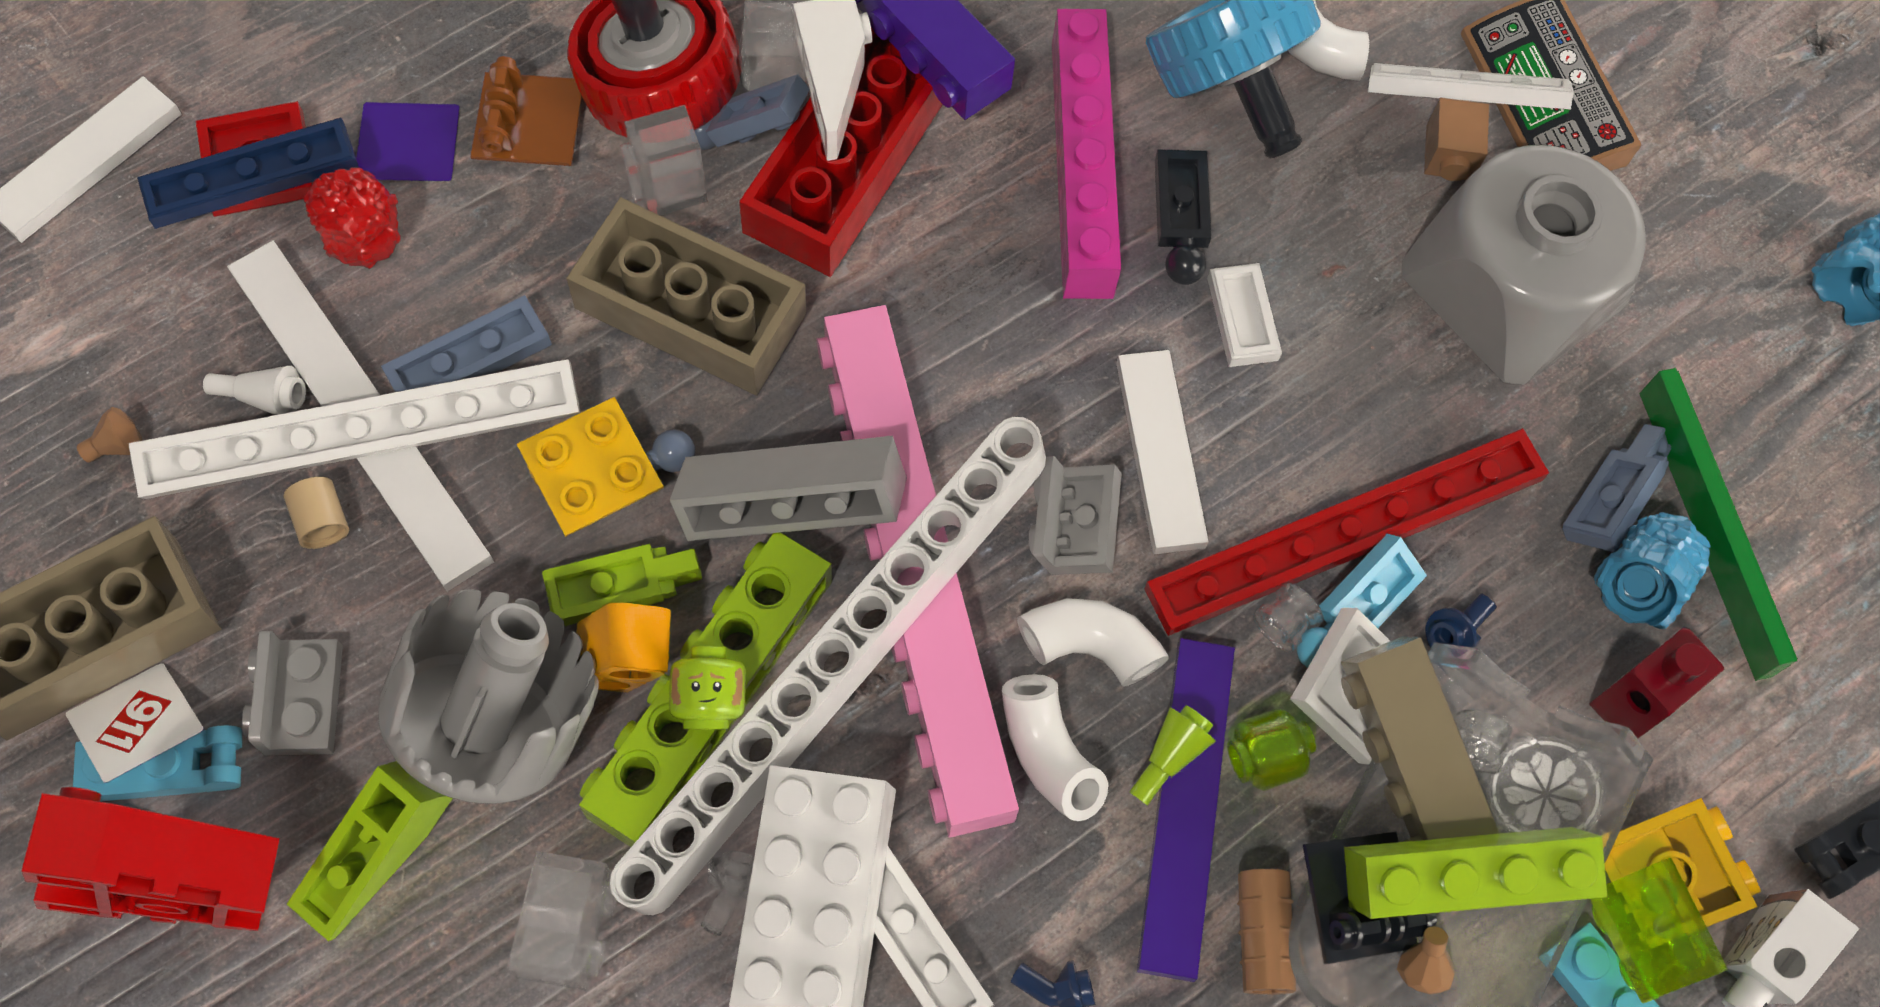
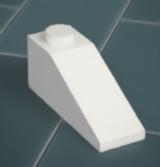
[793,0,872,161]

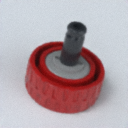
[567,0,742,141]

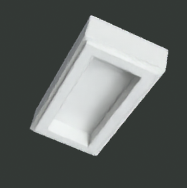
[1207,263,1282,367]

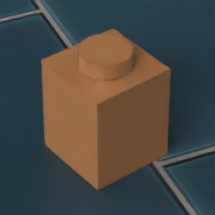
[1424,97,1489,181]

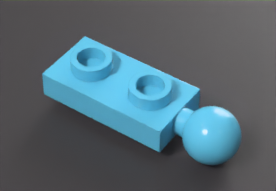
[1296,534,1427,668]

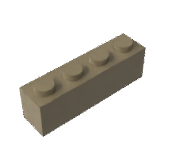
[1341,636,1499,842]

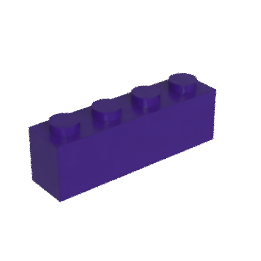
[855,0,1015,120]

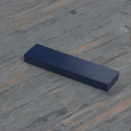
[137,117,359,229]

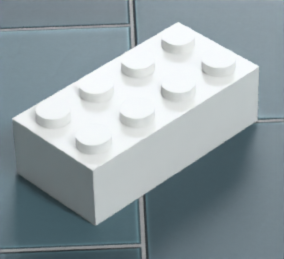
[729,765,896,1007]

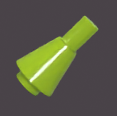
[1129,705,1216,806]

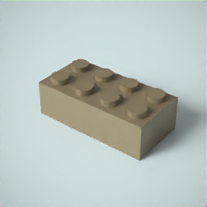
[566,197,806,396]
[0,516,222,740]

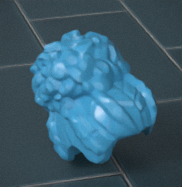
[1811,213,1880,326]
[1594,512,1711,629]

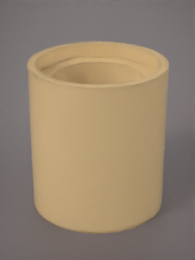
[283,477,349,549]

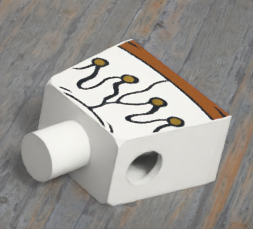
[1722,889,1859,1007]

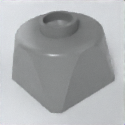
[1402,145,1646,385]

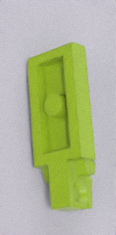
[542,544,702,626]

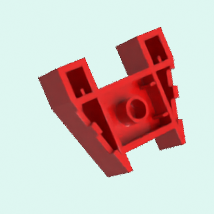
[21,787,280,931]

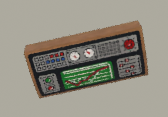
[1461,0,1642,171]

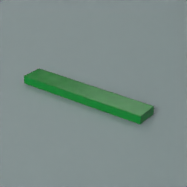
[1639,368,1798,681]

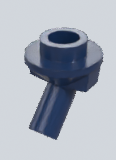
[1425,593,1497,661]
[1011,960,1096,1007]

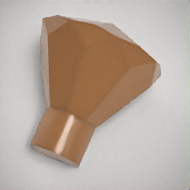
[77,407,143,463]
[1397,927,1455,994]

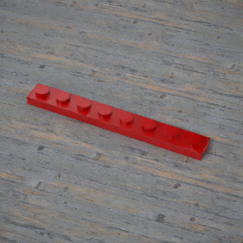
[1144,428,1549,636]

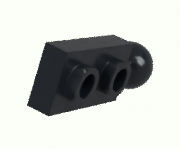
[1155,149,1211,285]

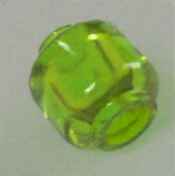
[1227,709,1316,791]

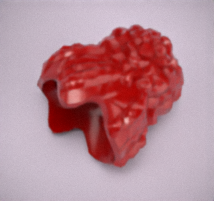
[304,167,401,269]

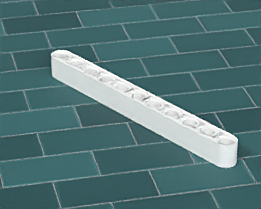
[610,417,1046,915]

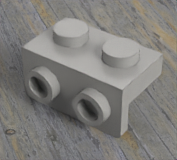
[1029,456,1121,575]

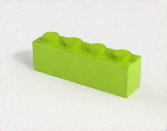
[1344,827,1607,919]

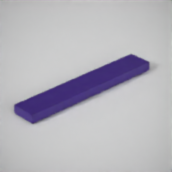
[1137,638,1235,982]

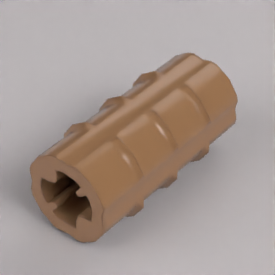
[1237,869,1298,995]

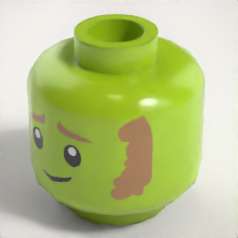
[669,646,746,730]

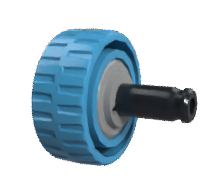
[1146,0,1321,159]

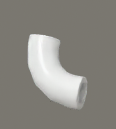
[1288,0,1369,81]
[1017,598,1169,686]
[1002,674,1108,821]

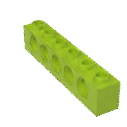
[579,532,832,847]

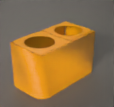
[576,603,671,693]

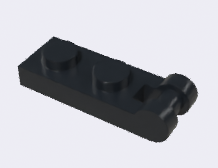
[1794,798,1880,899]

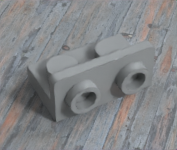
[242,631,343,756]

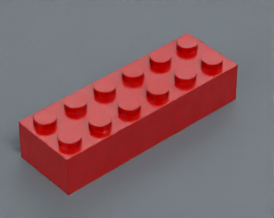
[739,28,943,278]

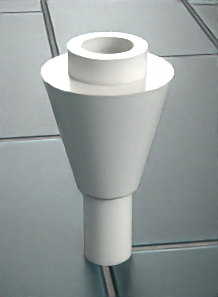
[203,366,306,415]

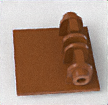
[470,56,582,166]

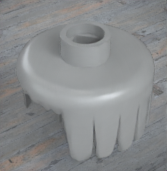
[378,589,599,804]

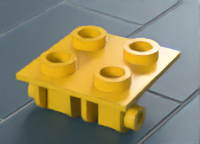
[517,397,664,537]

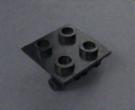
[1302,831,1437,965]

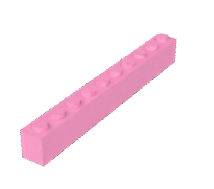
[816,305,1019,838]

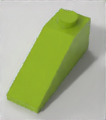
[287,761,453,942]

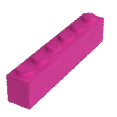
[1052,9,1121,299]

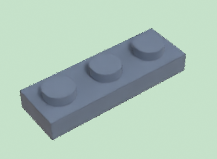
[381,295,552,392]

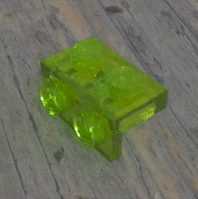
[1591,858,1728,1003]

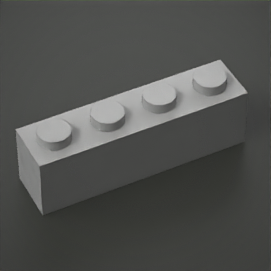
[670,436,907,541]

